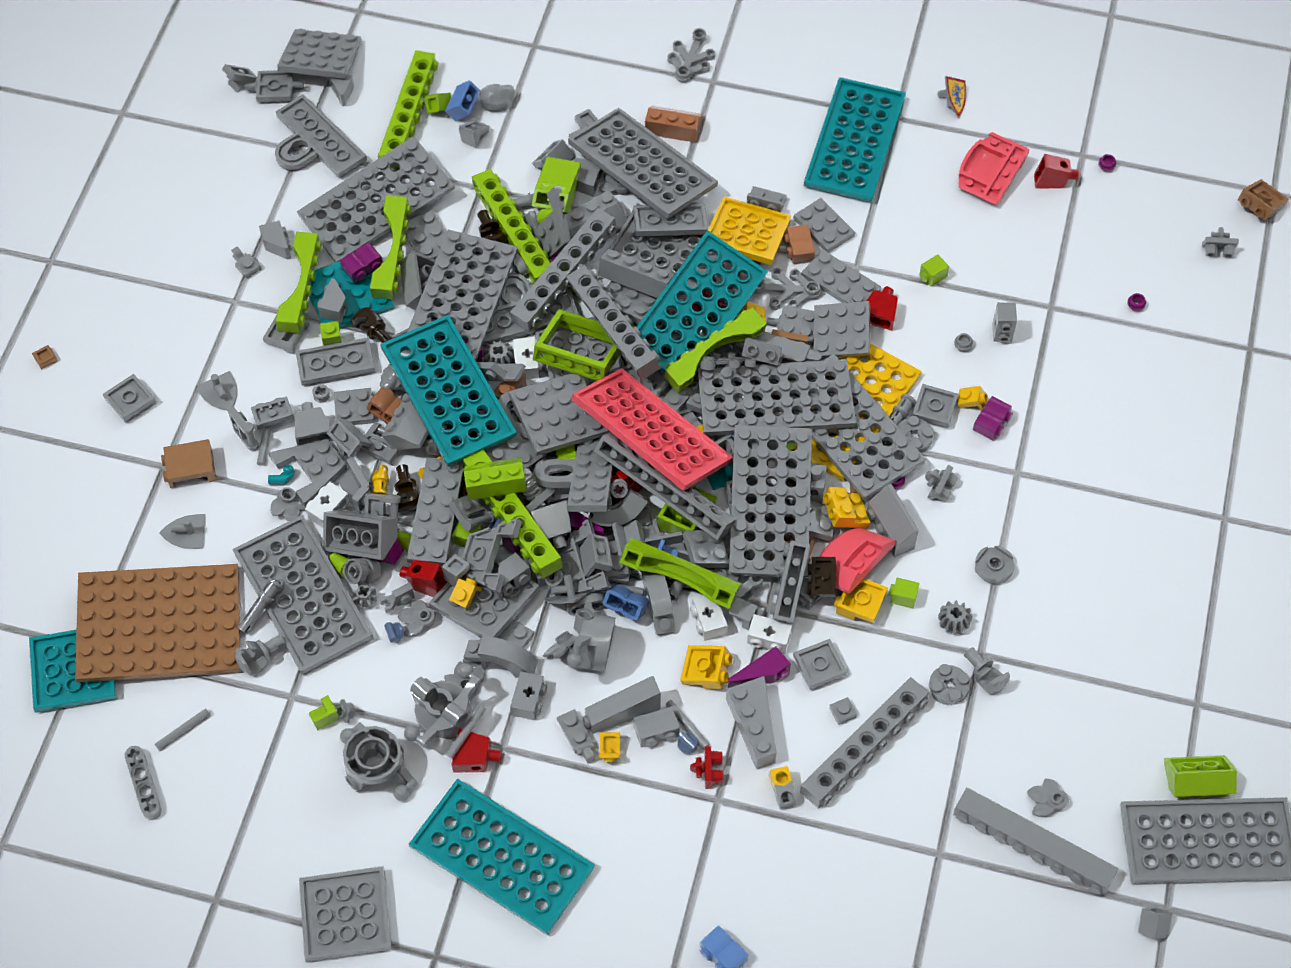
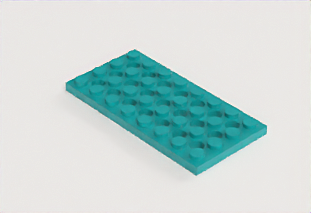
[803,77,906,202]
[637,230,768,374]
[380,315,517,467]
[409,778,595,935]

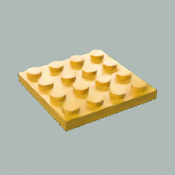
[708,196,792,265]

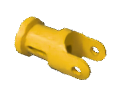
[371,464,389,495]

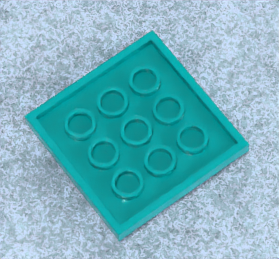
[300,261,394,329]
[29,629,116,713]

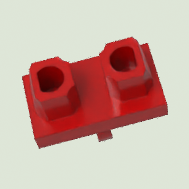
[690,746,723,789]

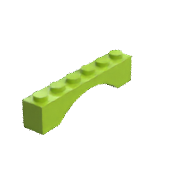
[370,195,411,300]
[275,232,322,333]
[664,308,767,393]
[619,538,741,609]

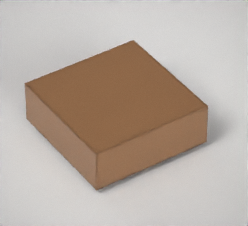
[32,345,58,369]

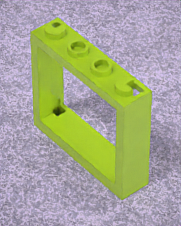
[533,309,621,381]

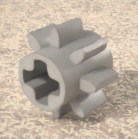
[352,583,377,609]

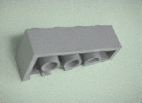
[726,676,776,769]

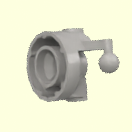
[567,602,616,672]
[404,663,482,747]
[340,722,418,801]

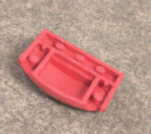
[958,132,1030,206]
[819,528,896,594]

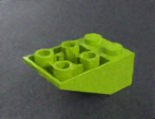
[531,157,581,214]
[657,487,718,540]

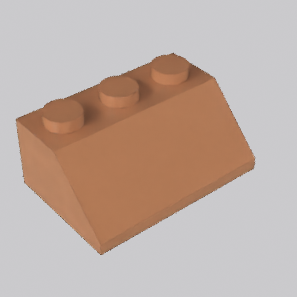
[645,106,703,143]

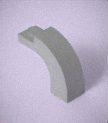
[585,488,648,526]
[641,571,676,635]
[463,636,538,678]

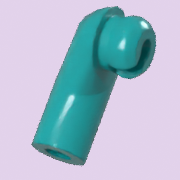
[268,465,295,484]

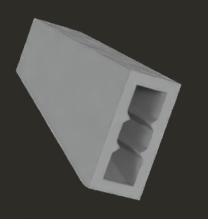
[583,676,661,734]

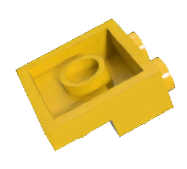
[823,487,871,528]
[834,579,888,624]
[680,645,733,689]

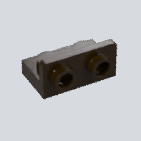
[808,557,836,600]

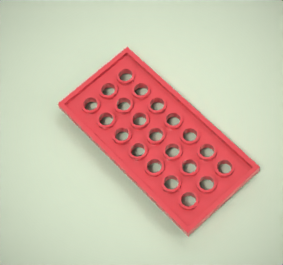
[571,368,733,491]

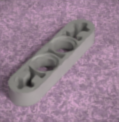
[125,746,162,820]

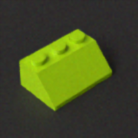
[464,457,527,500]
[1164,755,1237,799]

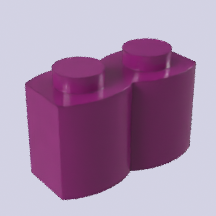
[340,243,383,283]
[973,396,1013,440]

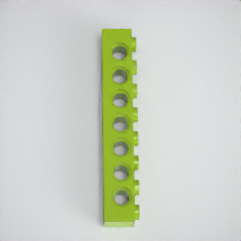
[378,50,438,170]
[472,168,551,284]
[463,450,563,579]

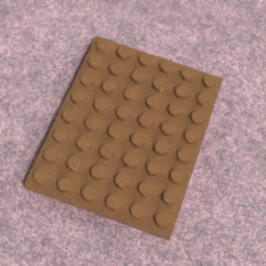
[75,564,240,683]

